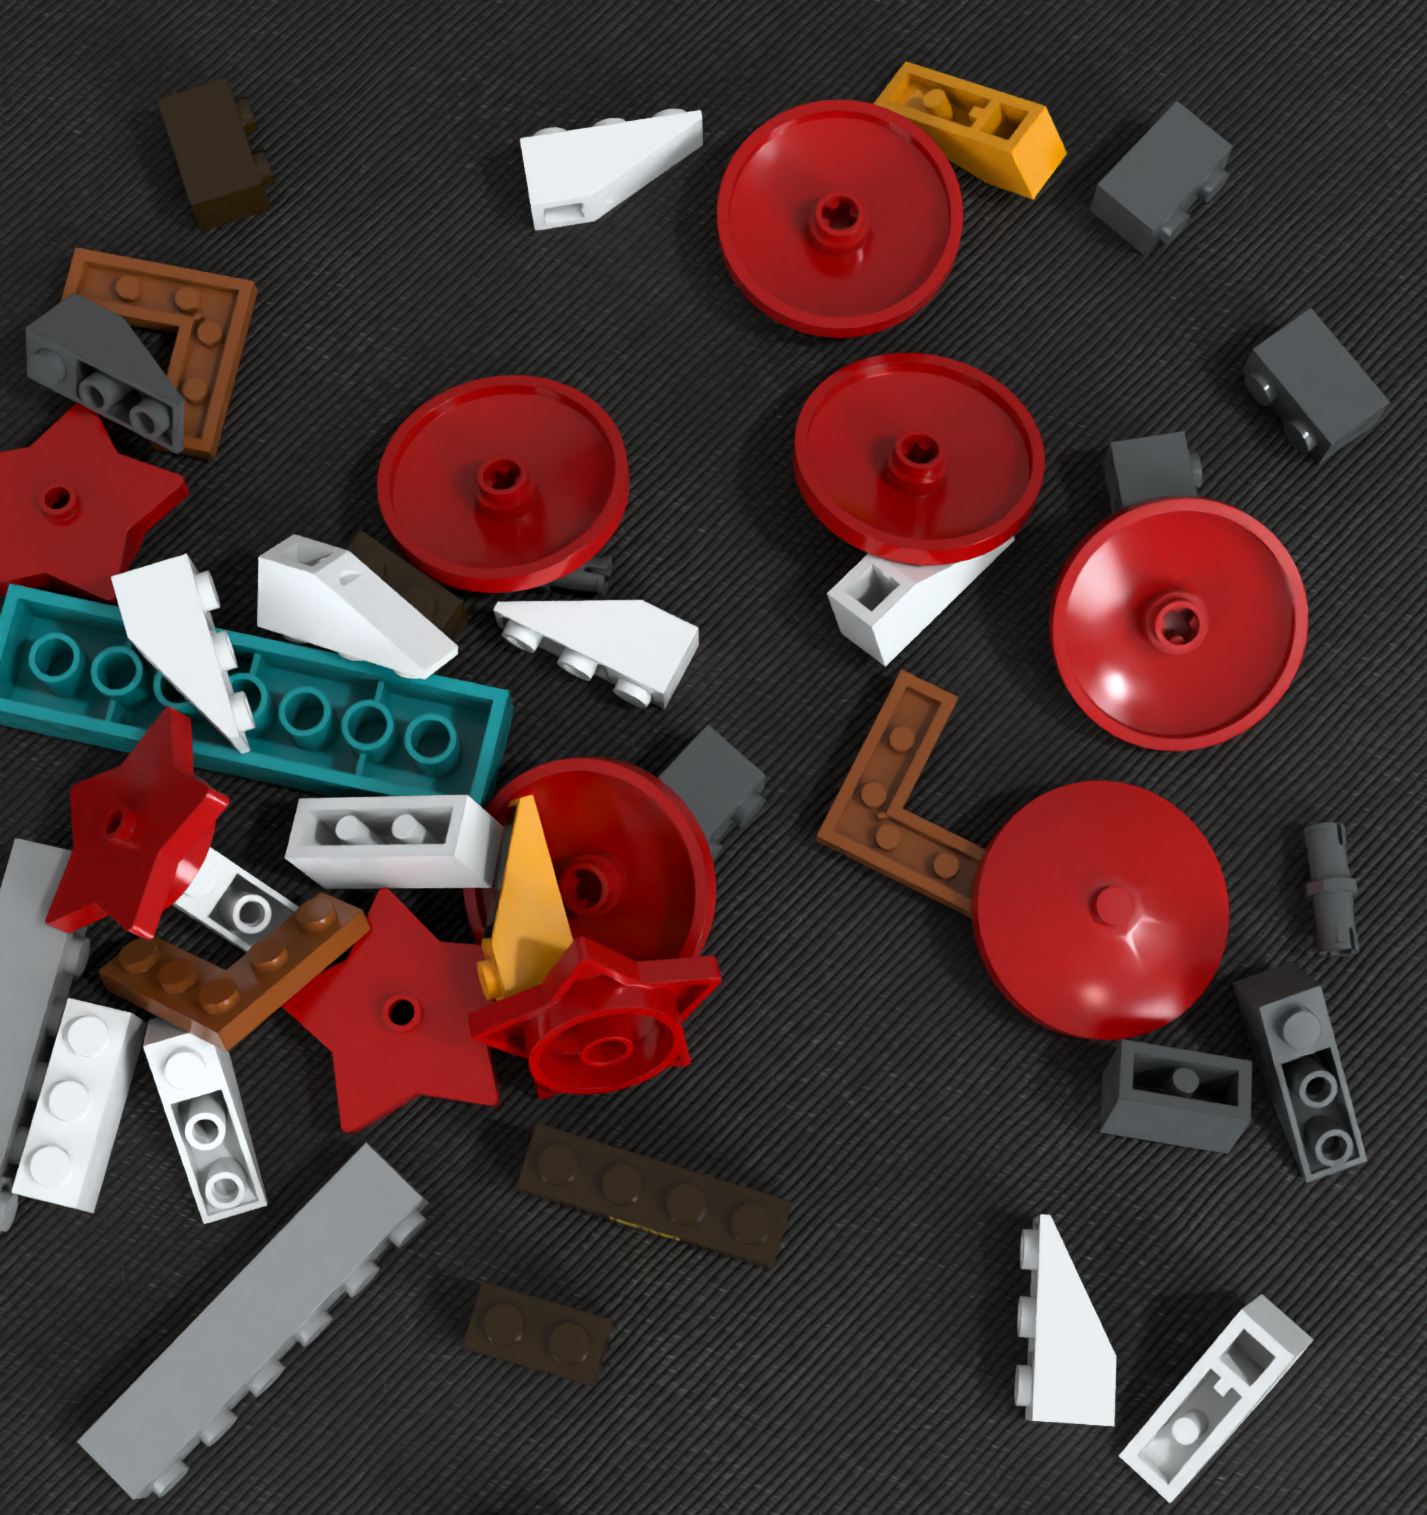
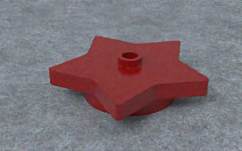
[0,403,190,607]
[45,706,230,941]
[282,887,501,1135]
[467,936,722,1099]

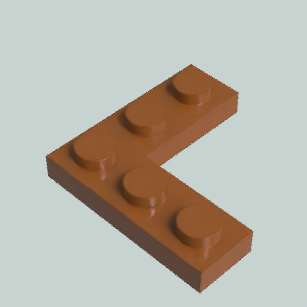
[61,247,258,460]
[816,669,985,918]
[98,892,371,1052]

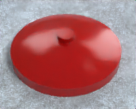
[717,99,963,338]
[792,353,1045,565]
[377,375,630,593]
[1049,495,1308,751]
[463,756,716,961]
[971,780,1229,1041]

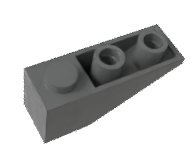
[26,293,185,454]
[1232,961,1367,1183]

